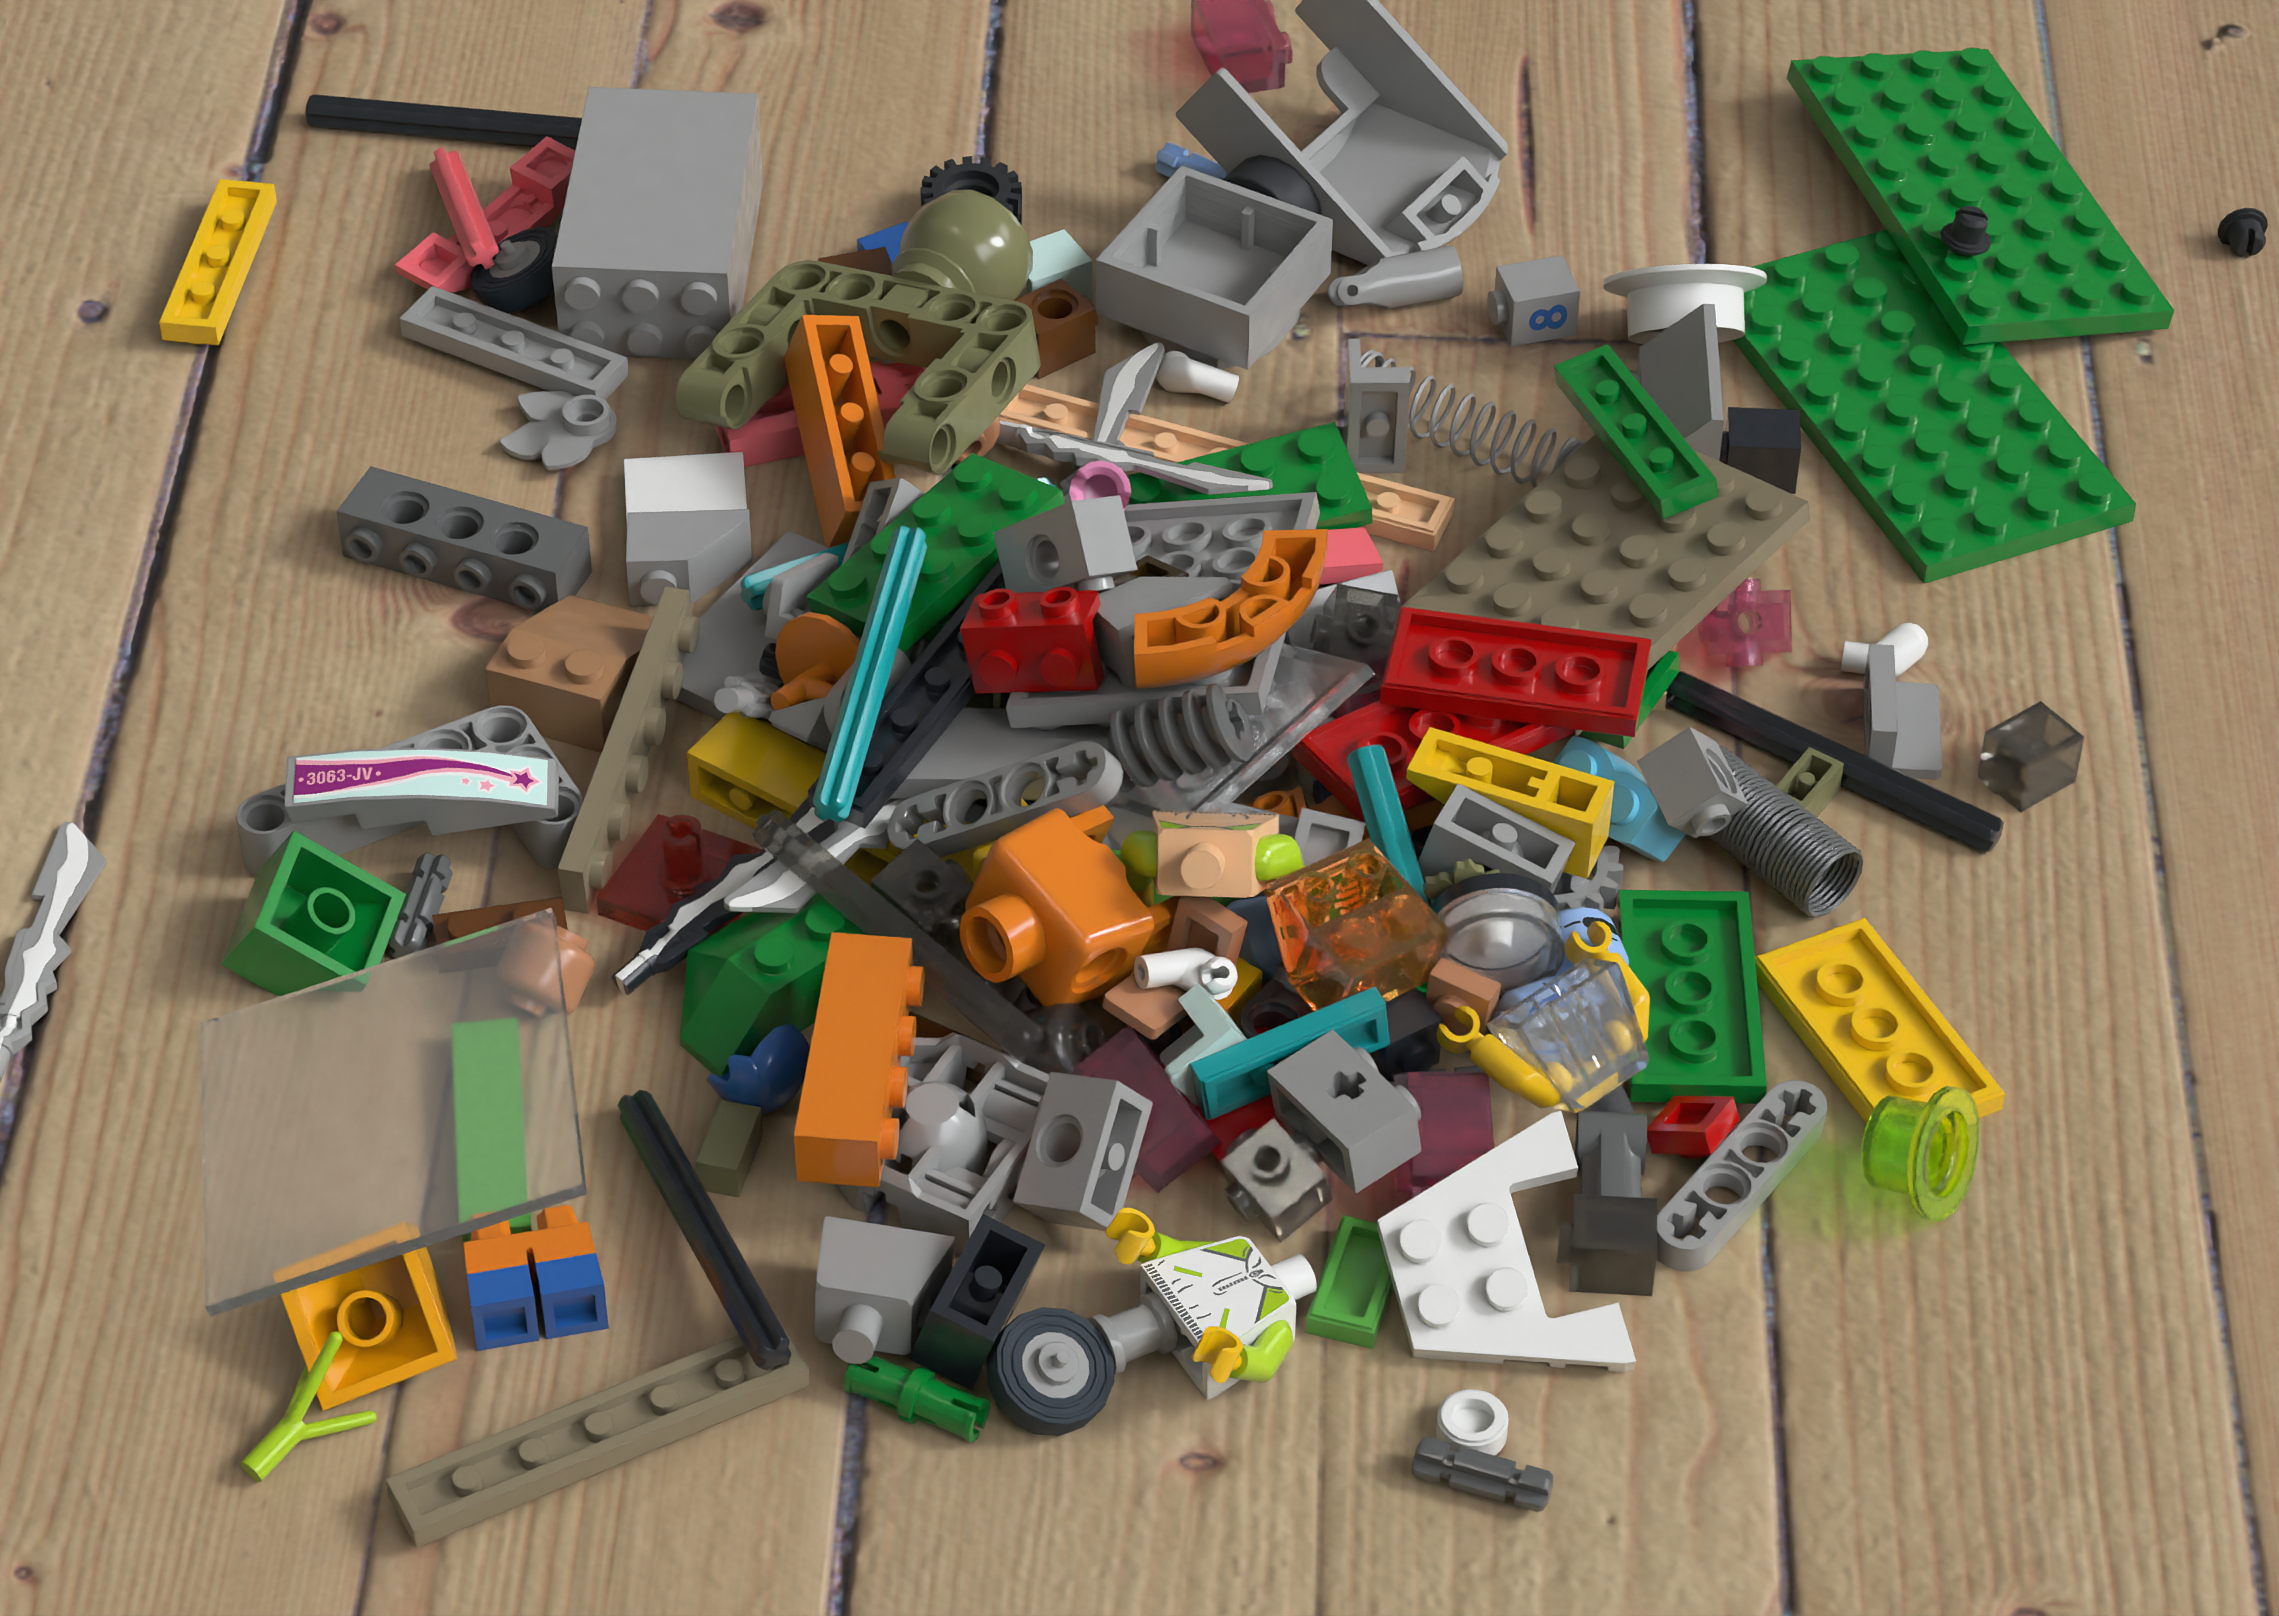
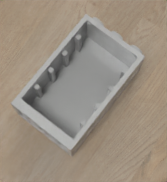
[552,87,763,360]

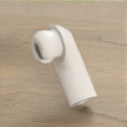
[1156,351,1239,403]
[1841,623,1928,677]
[1134,947,1238,1000]

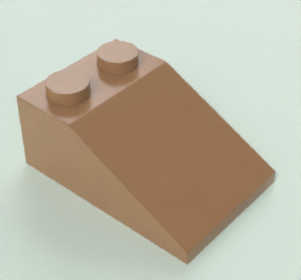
[485,595,653,753]

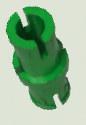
[843,1355,990,1442]

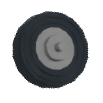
[471,227,558,313]
[987,1307,1114,1436]

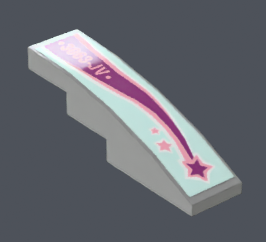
[284,748,559,836]

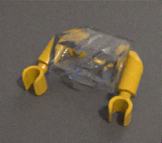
[1437,921,1650,1113]

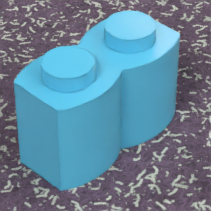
[1552,736,1686,862]

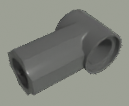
[1575,1110,1647,1241]

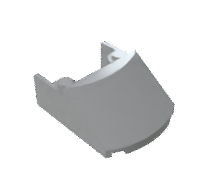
[1176,0,1508,266]

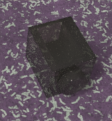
[1977,701,2084,813]
[1556,1194,1657,1296]

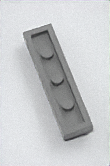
[399,286,628,400]

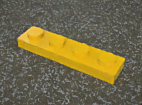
[159,179,277,345]

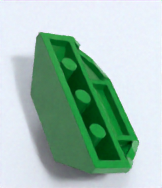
[680,892,925,1077]

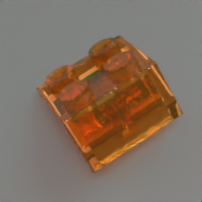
[1265,838,1451,1012]

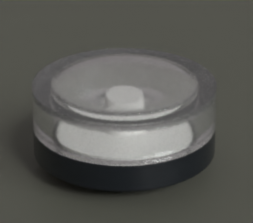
[1428,873,1565,1000]

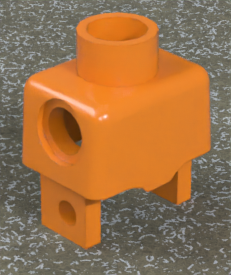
[959,805,1183,1012]

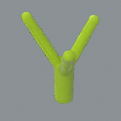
[240,1331,377,1482]

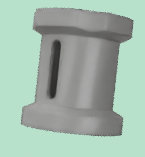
[1087,1292,1178,1375]

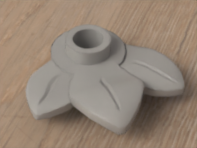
[500,391,617,470]

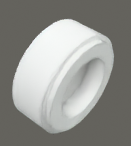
[1436,1389,1509,1455]

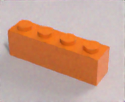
[784,315,896,548]
[794,933,925,1187]

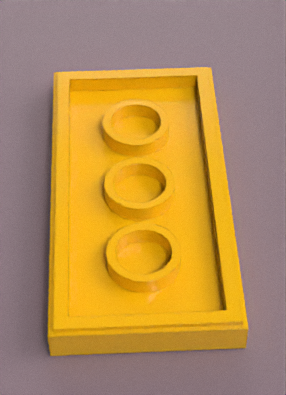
[1755,917,2005,1152]

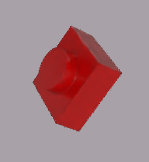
[1647,1096,1740,1159]

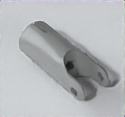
[1328,245,1463,309]

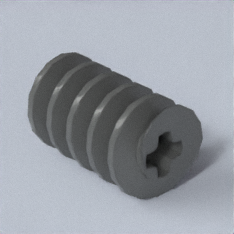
[1107,683,1253,792]

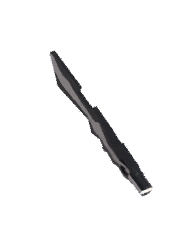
[612,797,835,995]

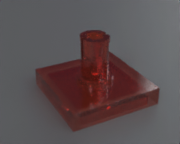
[596,814,762,936]

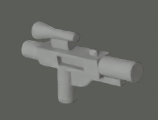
[714,670,812,745]

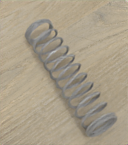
[1344,349,1586,488]

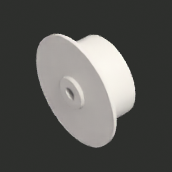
[1603,264,1767,344]

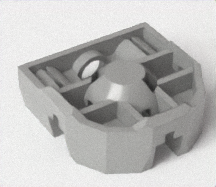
[836,1032,1049,1254]

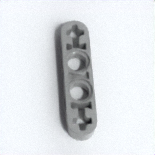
[887,740,1123,862]
[1653,1080,1827,1271]

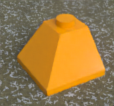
[275,1227,458,1411]

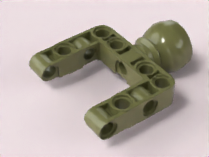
[675,190,1041,475]

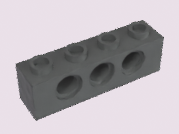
[337,466,592,612]

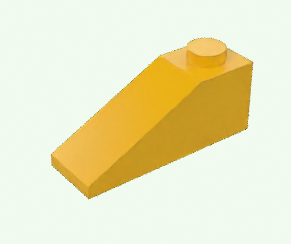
[1406,727,1614,879]

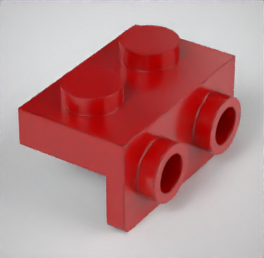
[960,587,1104,693]

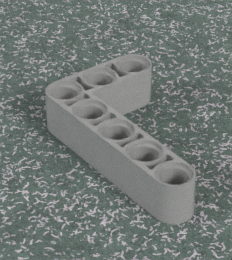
[236,705,583,876]

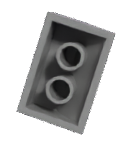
[1630,304,1724,461]

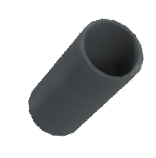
[1706,746,1863,918]

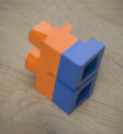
[463,1205,609,1351]

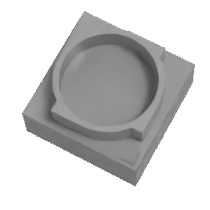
[1096,165,1333,370]

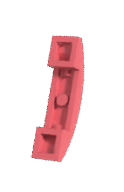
[395,137,575,293]

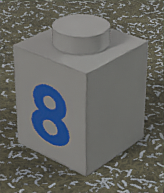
[1487,255,1580,347]

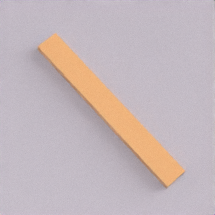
[998,384,1455,551]

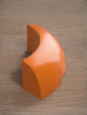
[1134,529,1328,689]

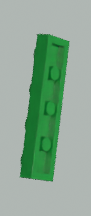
[1554,344,1718,519]

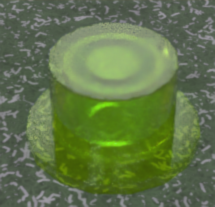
[1861,1086,1980,1222]

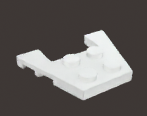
[1377,1111,1636,1372]

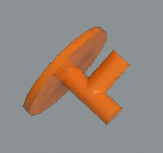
[770,612,860,711]

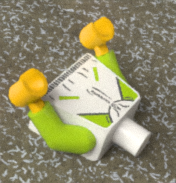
[1105,1207,1317,1400]

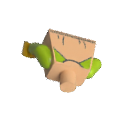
[1120,810,1308,908]

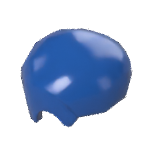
[706,1023,810,1115]

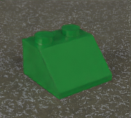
[221,831,406,997]

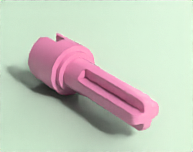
[1069,460,1131,510]

